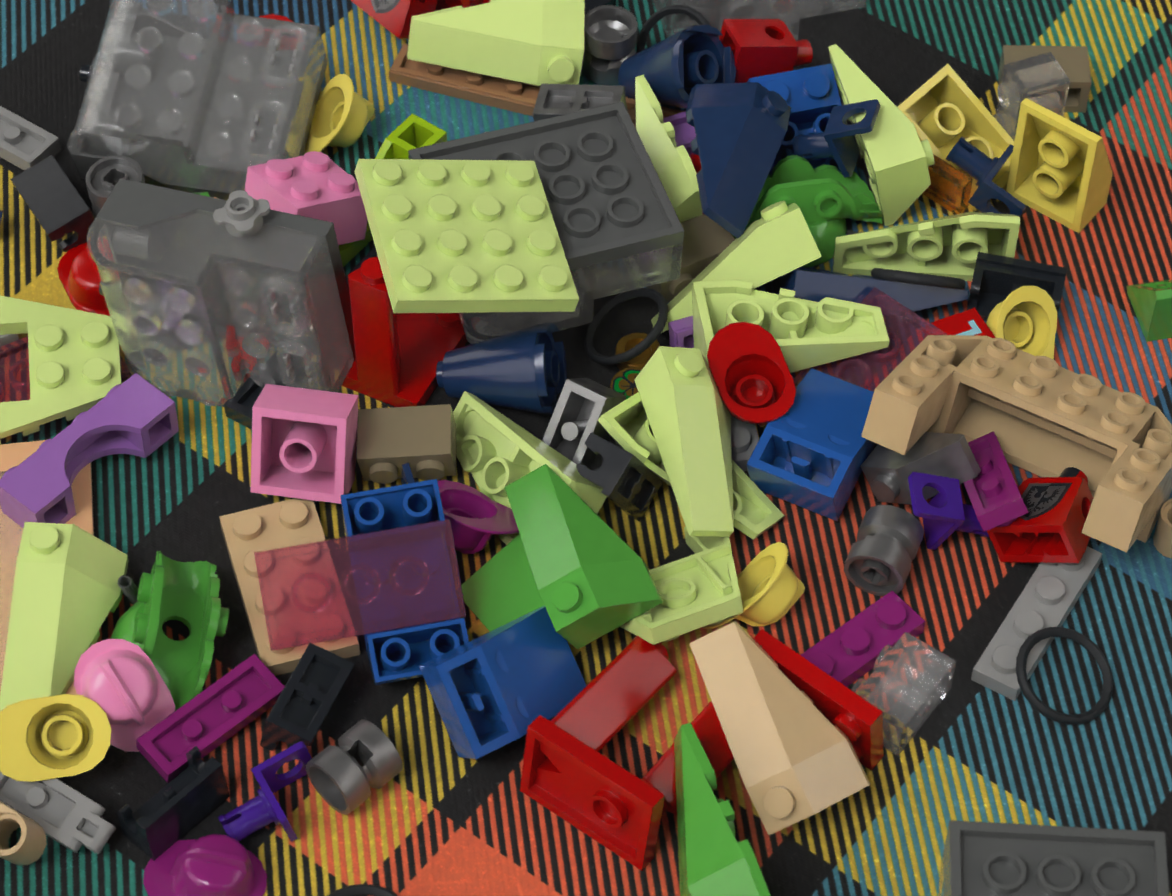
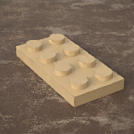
[219,498,360,676]

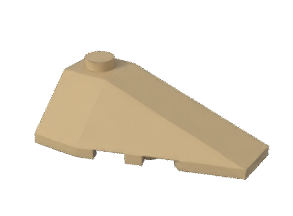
[689,621,870,836]

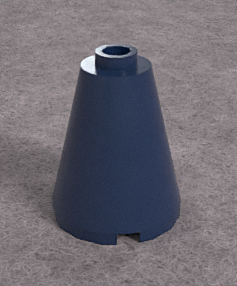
[618,24,736,109]
[436,322,567,415]

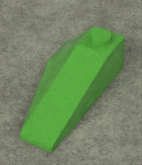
[505,464,663,649]
[674,722,770,896]

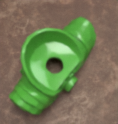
[732,155,883,267]
[110,551,229,711]

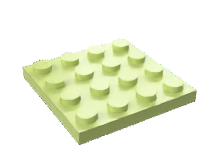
[354,159,579,313]

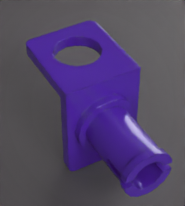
[908,472,989,550]
[218,741,312,842]

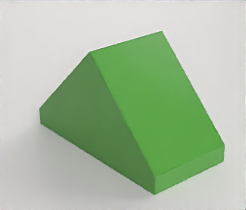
[1127,280,1172,342]

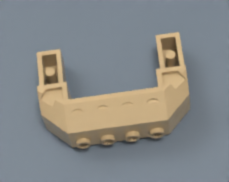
[861,335,1172,553]

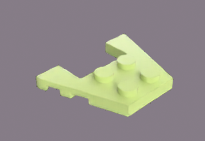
[0,295,122,445]
[620,527,743,645]

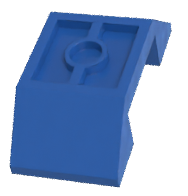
[341,479,469,685]

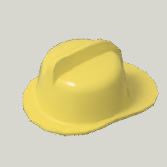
[304,74,375,154]
[986,285,1057,360]
[703,542,805,629]
[0,694,112,782]

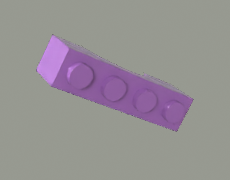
[0,373,179,528]

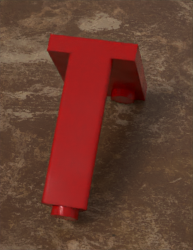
[336,257,481,407]
[642,629,884,816]
[520,636,677,871]

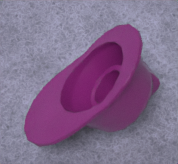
[437,480,519,554]
[143,834,267,896]

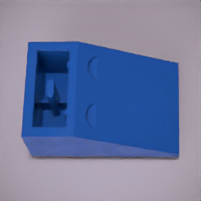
[747,63,859,176]
[746,368,876,521]
[419,605,586,759]

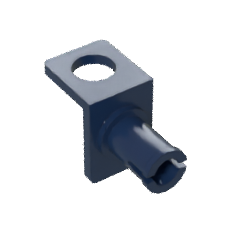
[793,99,881,178]
[946,137,1026,217]

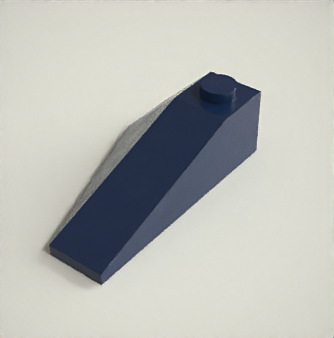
[686,82,791,238]
[773,267,969,318]

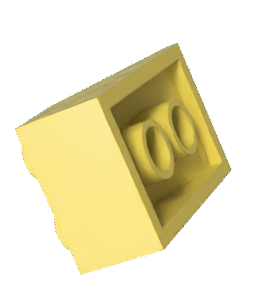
[898,64,1014,211]
[1006,98,1113,233]

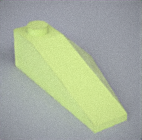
[833,212,1020,281]
[634,346,734,537]
[598,392,785,540]
[0,522,129,712]

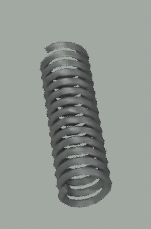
[118,575,138,604]

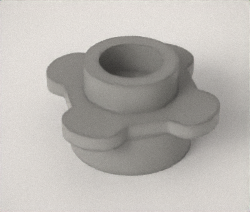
[213,190,270,238]

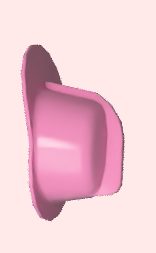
[74,639,175,752]

